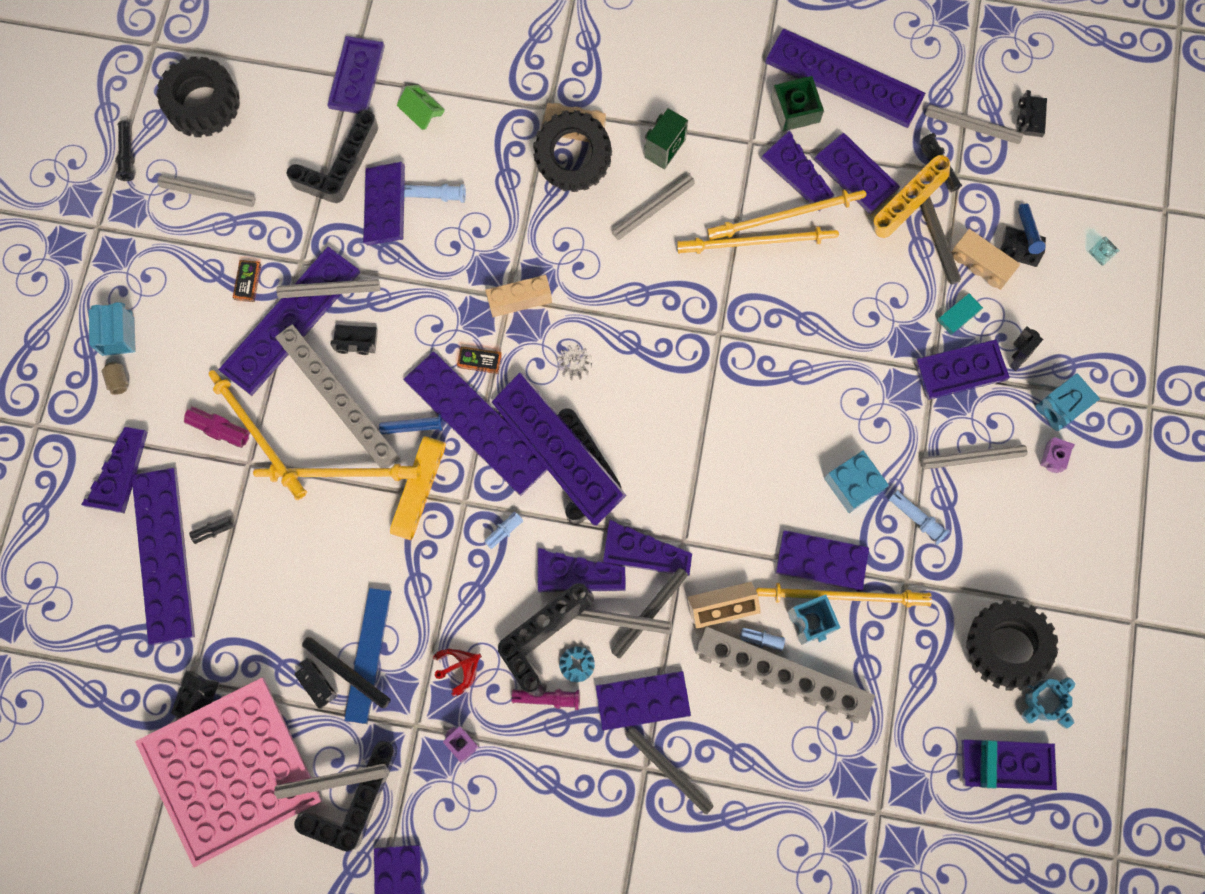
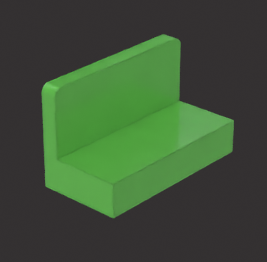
[397,85,445,130]

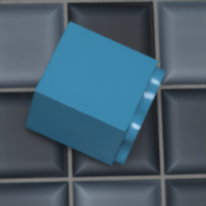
[89,302,136,356]
[1036,373,1100,432]
[788,594,841,645]

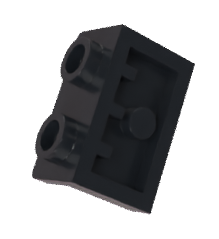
[1016,90,1047,138]
[999,226,1046,267]
[330,325,378,355]
[1009,326,1044,372]
[294,658,338,709]
[171,671,219,719]

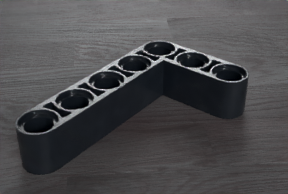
[286,110,378,203]
[558,408,622,524]
[498,583,594,698]
[294,741,397,852]

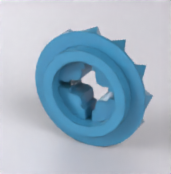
[559,646,595,682]

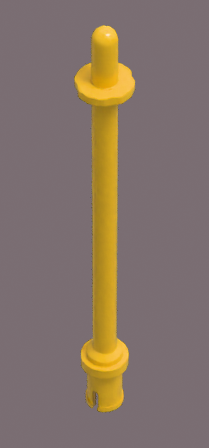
[707,189,866,241]
[677,226,839,254]
[208,370,307,500]
[253,464,420,482]
[756,583,932,607]

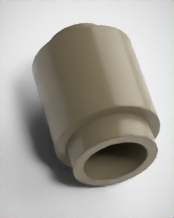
[101,362,128,395]

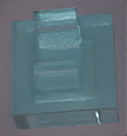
[1088,236,1120,266]

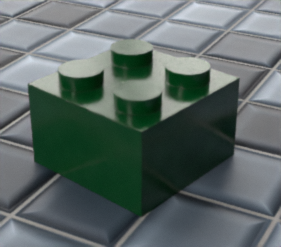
[771,76,824,132]
[644,108,689,170]

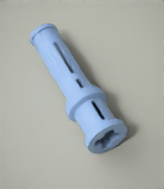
[404,183,466,203]
[889,490,950,545]

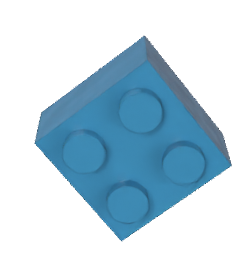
[824,450,889,514]

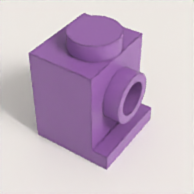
[1040,437,1075,473]
[443,726,479,763]

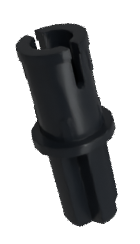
[189,516,234,545]

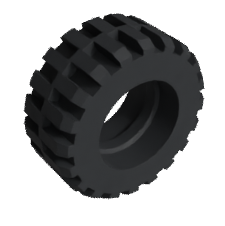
[156,56,240,138]
[533,110,612,192]
[966,600,1059,691]

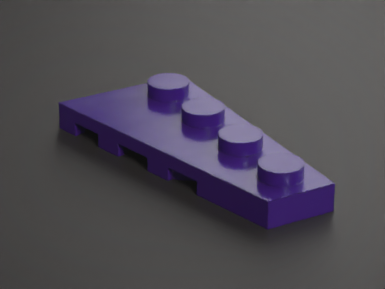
[761,130,835,212]
[81,427,148,514]
[603,520,692,576]
[538,548,626,592]

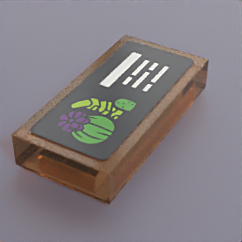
[232,260,261,302]
[457,346,502,374]

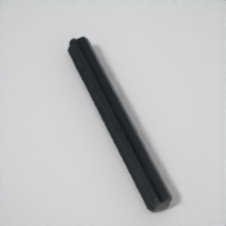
[302,637,391,709]

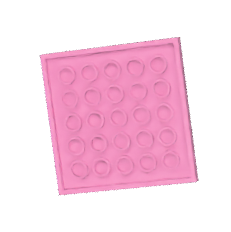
[135,677,322,868]

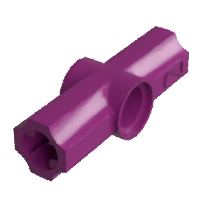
[183,406,250,448]

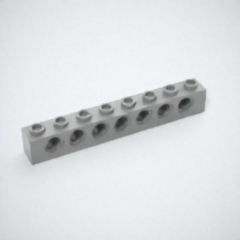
[275,324,400,468]
[695,627,875,724]

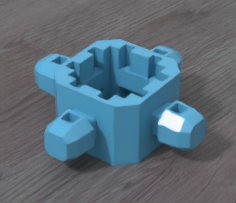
[1021,677,1076,729]

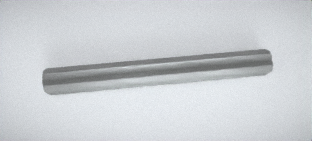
[925,105,1023,144]
[612,175,695,240]
[157,176,256,207]
[276,279,380,298]
[921,445,1028,469]
[565,607,672,634]
[274,764,388,799]

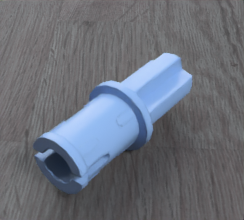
[484,511,523,549]
[740,627,785,651]

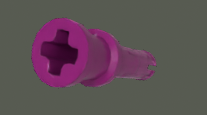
[512,689,580,710]

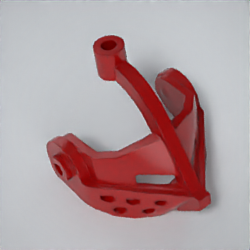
[432,648,482,697]

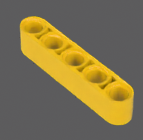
[874,155,950,238]
[390,436,446,540]

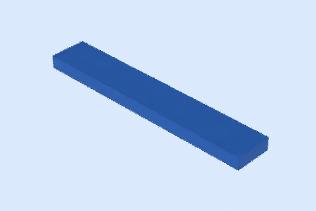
[344,588,392,724]

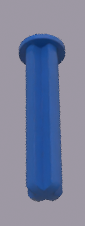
[1018,203,1046,254]
[379,414,443,434]

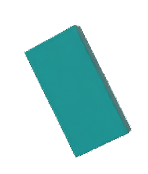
[937,293,983,335]
[980,740,997,789]

